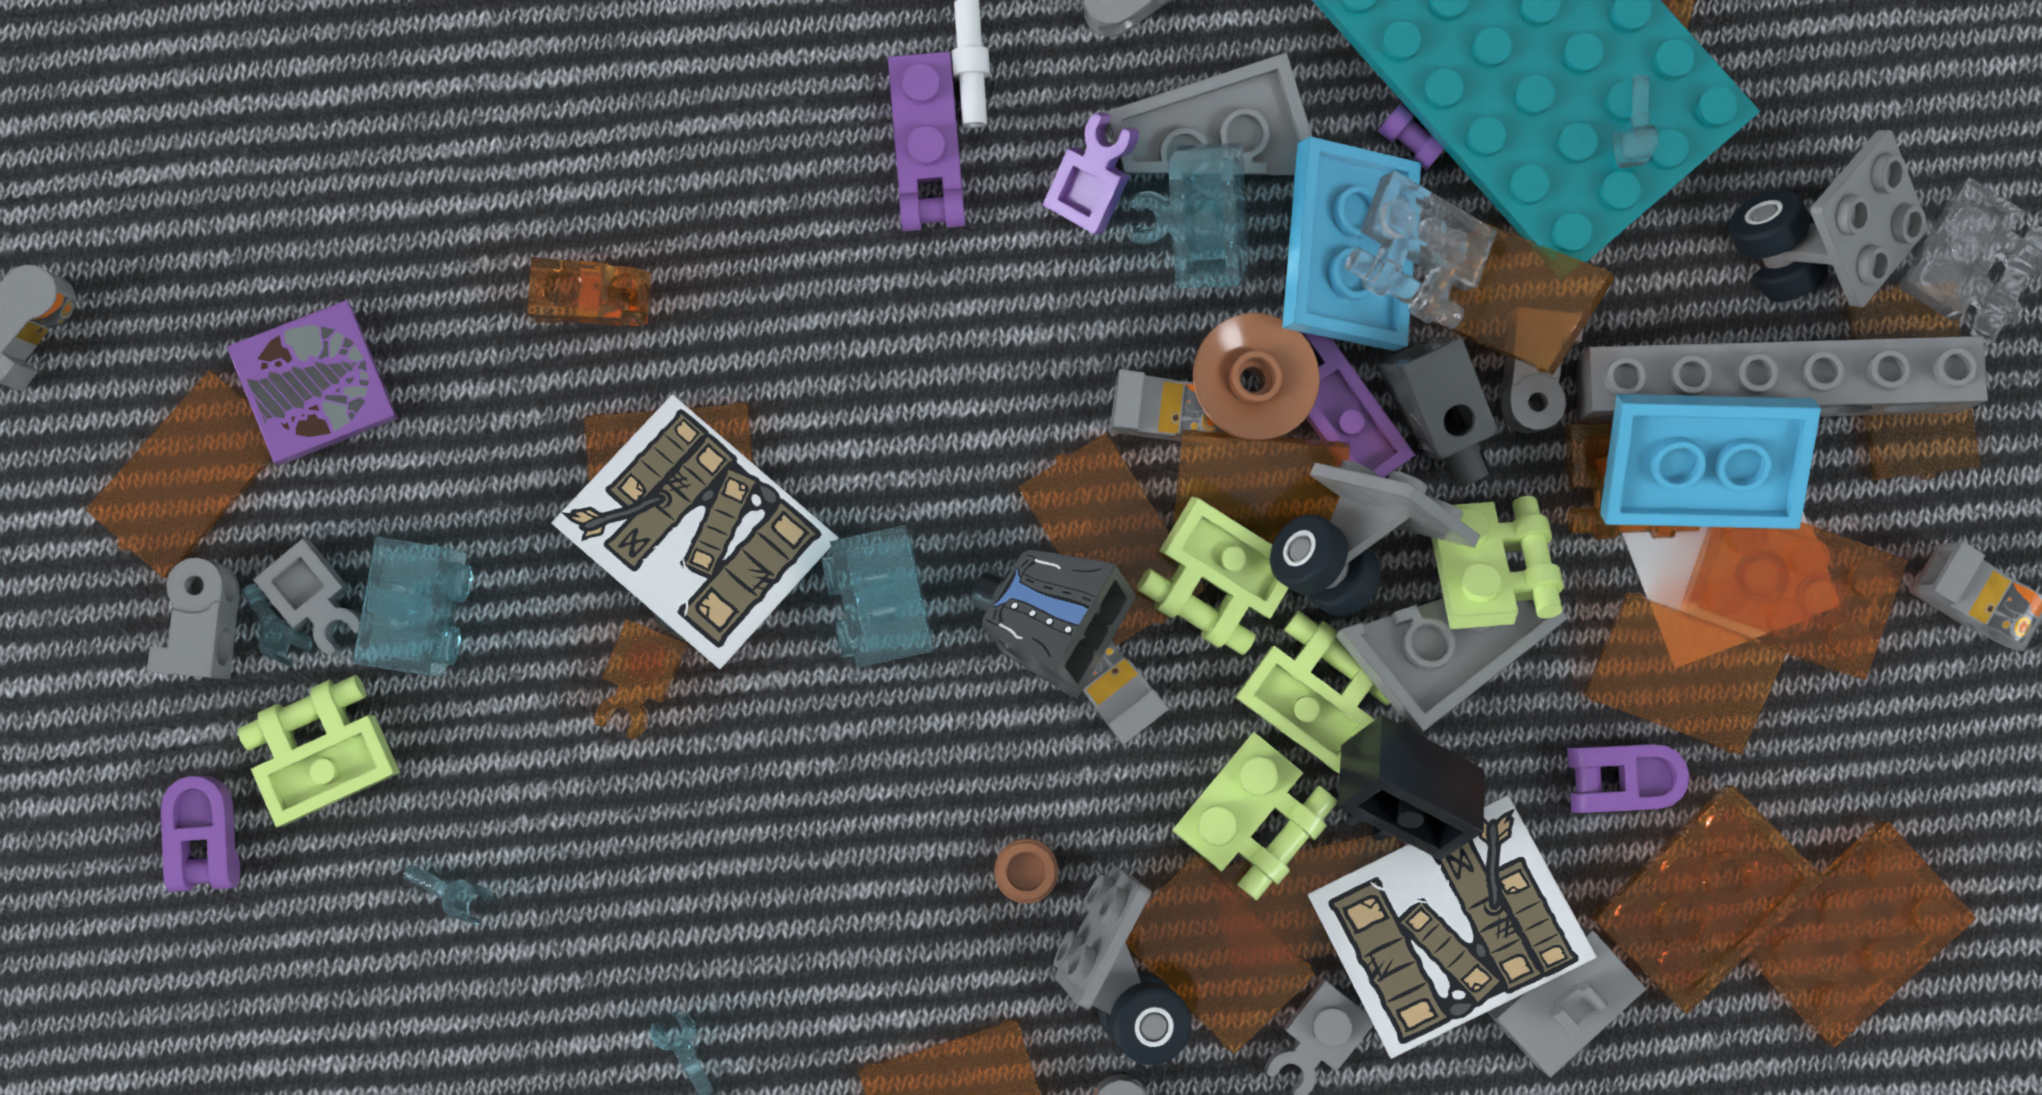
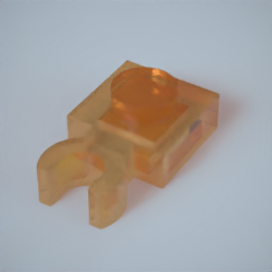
[595,619,689,740]

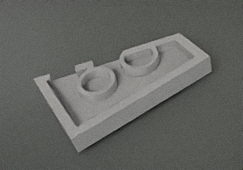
[1106,52,1313,176]
[1336,569,1568,735]

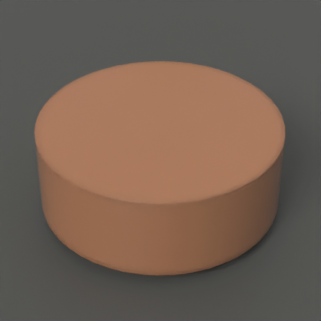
[994,838,1058,904]

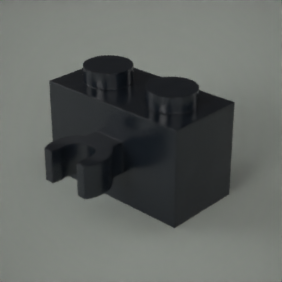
[1338,715,1484,860]

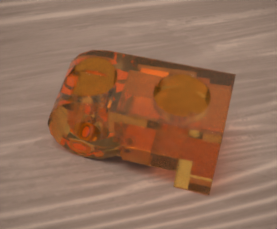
[527,257,652,326]

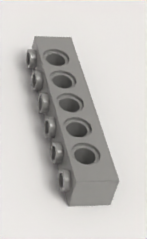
[1574,336,1988,423]

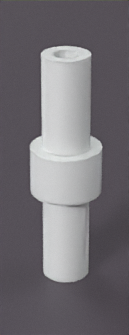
[951,0,990,128]

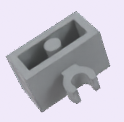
[1487,924,1646,1078]

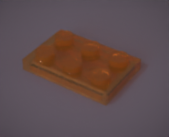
[1678,522,1908,680]
[1590,784,1824,1014]
[1740,820,1976,1048]

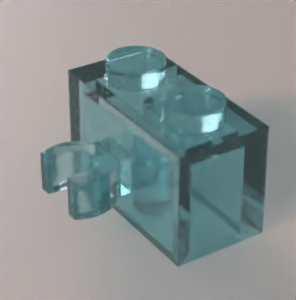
[1130,143,1248,288]
[822,525,935,668]
[353,536,472,676]

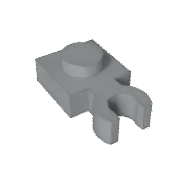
[253,539,369,656]
[1265,978,1373,1095]

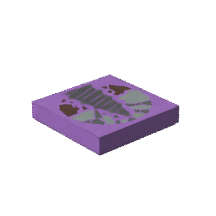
[227,300,398,466]

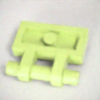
[1431,496,1564,629]
[1136,497,1288,655]
[1235,610,1390,774]
[238,675,400,827]
[1172,732,1338,901]

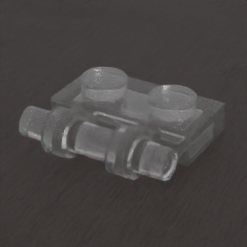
[1345,170,1497,329]
[1898,177,2042,344]

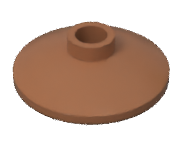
[1193,313,1320,441]

